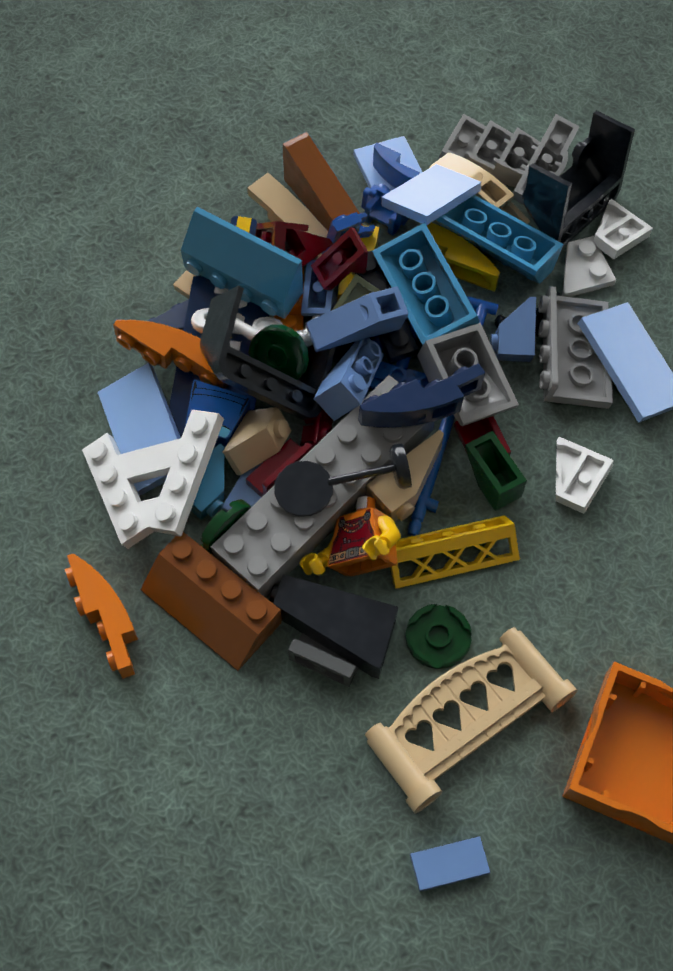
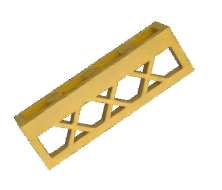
[390,515,520,589]

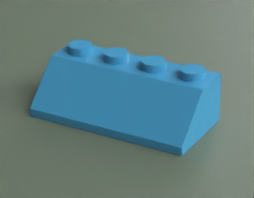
[436,195,563,284]
[181,207,303,319]
[372,223,480,345]

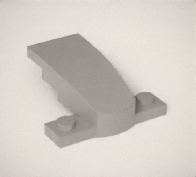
[439,114,579,204]

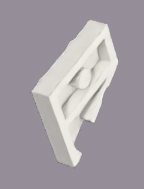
[593,199,653,259]
[562,236,616,297]
[556,437,613,514]

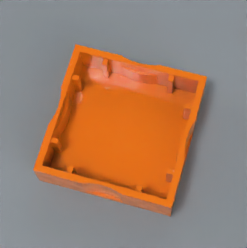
[562,662,673,844]

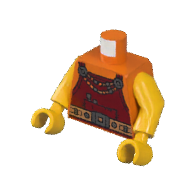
[299,496,401,576]

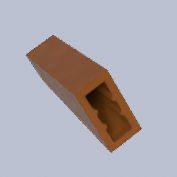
[283,132,363,231]

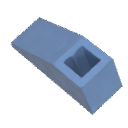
[306,286,409,352]
[313,338,384,421]

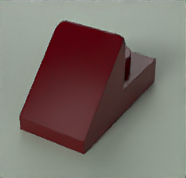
[311,227,368,291]
[285,229,333,267]

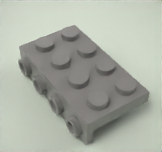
[538,286,613,409]

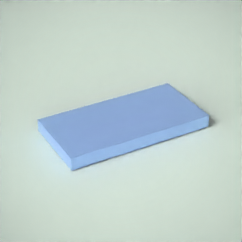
[577,302,673,423]
[98,363,181,495]

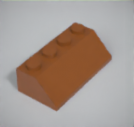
[140,532,282,671]

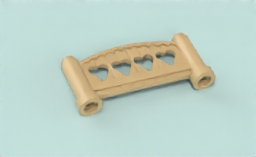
[365,627,578,814]

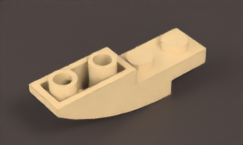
[429,152,530,224]

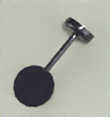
[274,443,412,517]

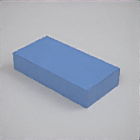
[410,836,490,892]

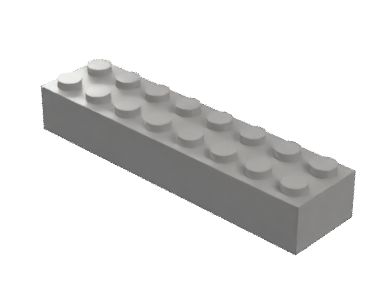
[211,375,435,598]

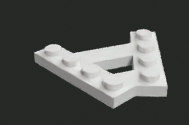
[82,410,224,549]

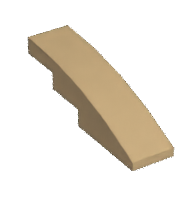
[247,173,328,258]

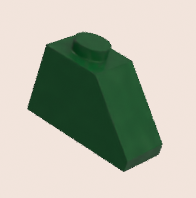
[465,431,527,511]

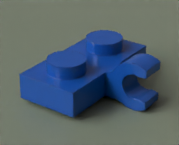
[321,212,375,254]

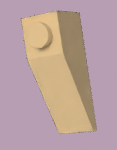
[366,430,444,522]

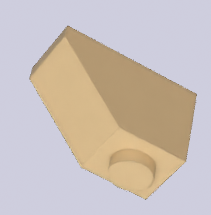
[223,407,292,475]

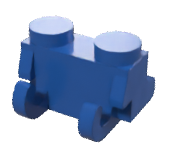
[361,183,409,236]

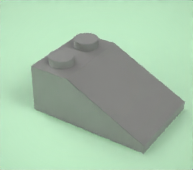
[417,323,519,426]

